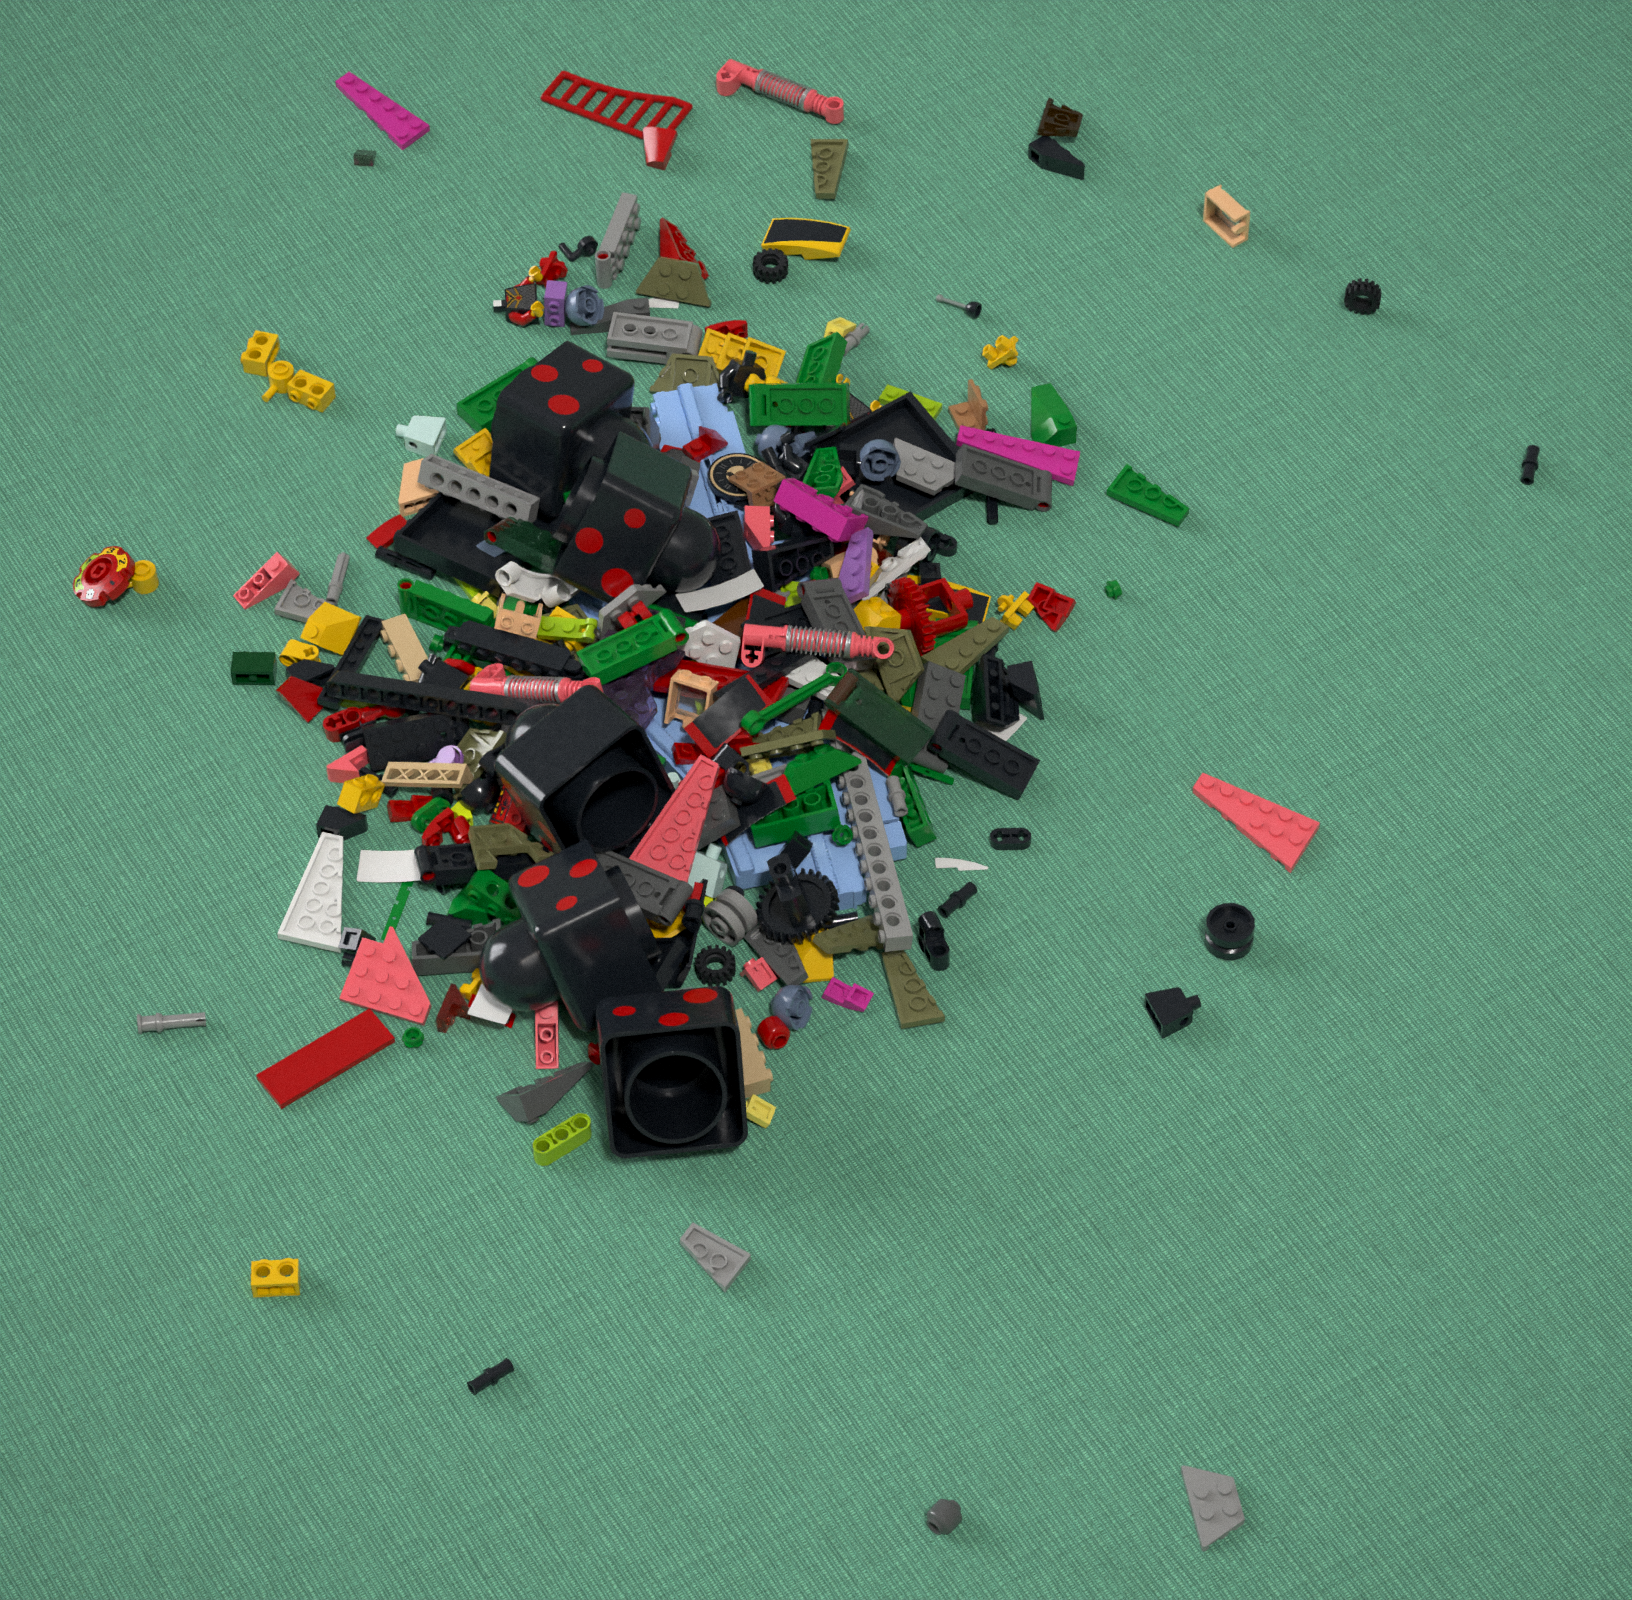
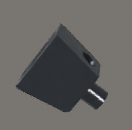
[1144,987,1201,1039]

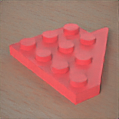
[339,926,432,1026]

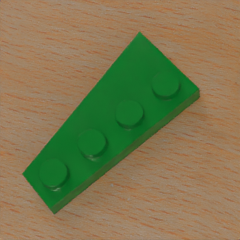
[1106,464,1189,527]

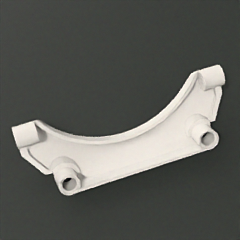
[495,561,581,608]

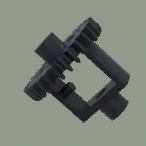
[756,853,840,945]

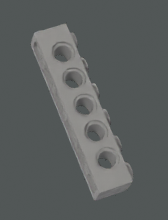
[417,454,540,527]

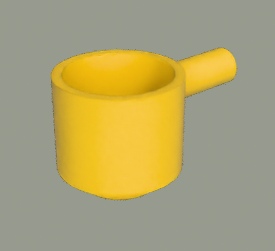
[262,361,295,402]
[126,560,159,594]

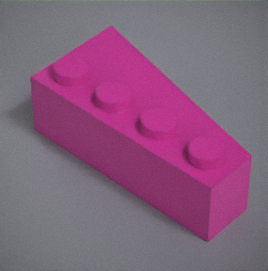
[774,478,869,543]

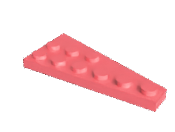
[629,754,720,883]
[1192,773,1320,873]

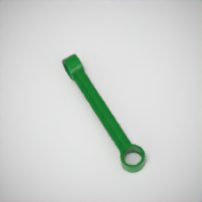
[741,662,847,735]

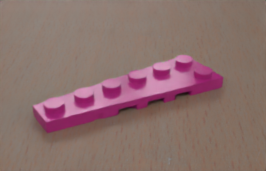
[335,72,430,150]
[956,425,1080,486]

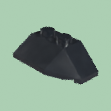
[972,654,1020,728]

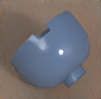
[565,285,604,326]
[755,425,791,462]
[860,439,901,481]
[771,985,813,1030]

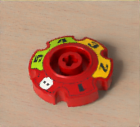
[73,546,135,607]

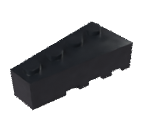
[751,535,835,592]

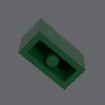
[230,651,277,685]

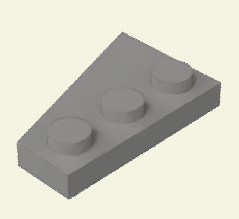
[274,579,331,623]
[680,1223,751,1292]

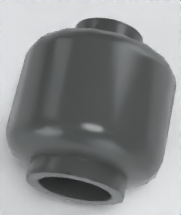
[926,1499,962,1535]

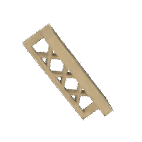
[381,762,474,788]

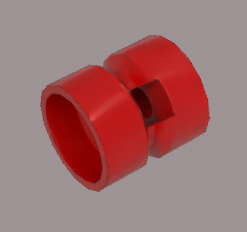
[617,600,653,629]

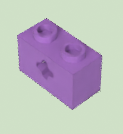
[544,280,567,327]

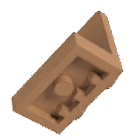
[948,379,988,432]
[729,462,786,506]

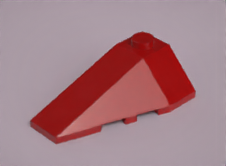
[660,217,709,279]

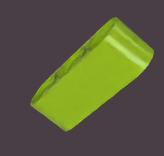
[533,1113,592,1166]

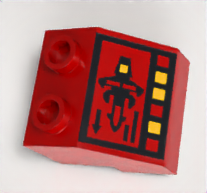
[489,785,530,836]

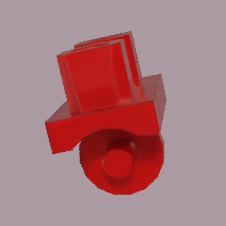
[535,251,568,288]

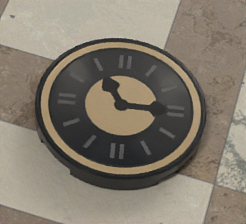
[708,453,764,502]

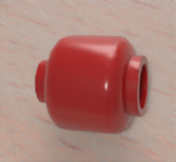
[757,1016,790,1049]

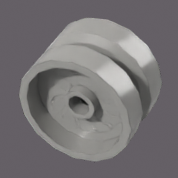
[702,889,758,946]

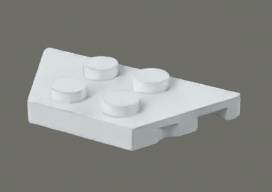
[676,620,741,668]

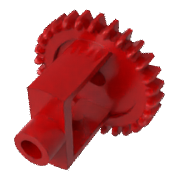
[888,577,973,656]

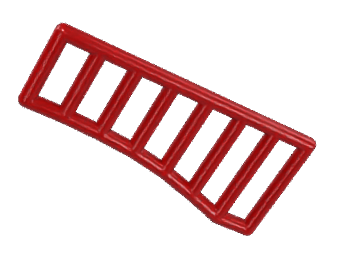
[540,70,693,140]

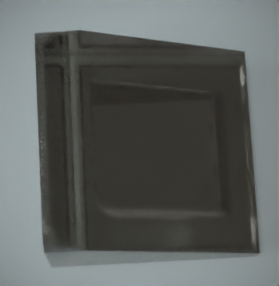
[353,150,377,166]

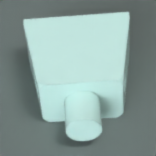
[396,415,447,457]
[688,843,728,898]

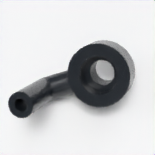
[558,236,598,262]

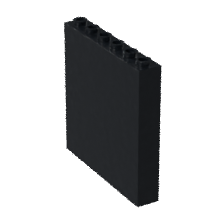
[809,391,976,539]
[393,483,558,598]

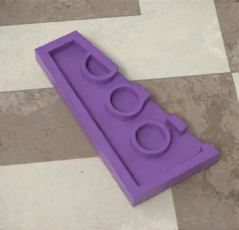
[838,527,873,604]

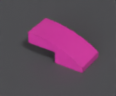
[821,977,874,1012]

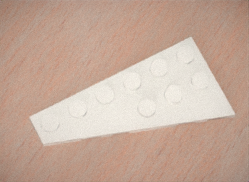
[277,832,344,953]

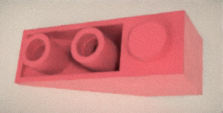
[743,506,774,550]
[233,552,300,610]
[535,1001,559,1069]

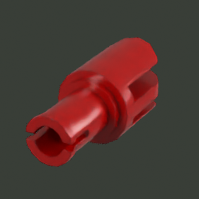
[448,815,470,844]

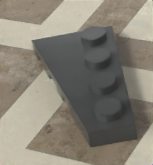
[744,925,809,986]

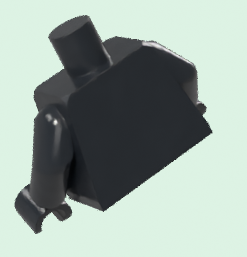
[717,350,766,404]
[778,431,811,482]
[772,480,821,540]

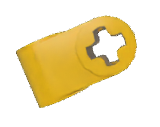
[279,639,321,667]

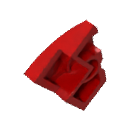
[643,127,678,171]
[1027,582,1076,632]
[276,676,324,722]

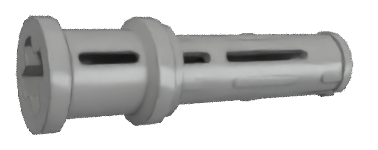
[137,1012,206,1034]

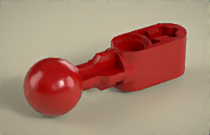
[323,705,406,742]

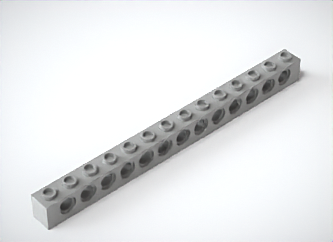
[820,701,913,952]

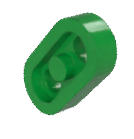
[411,797,451,833]

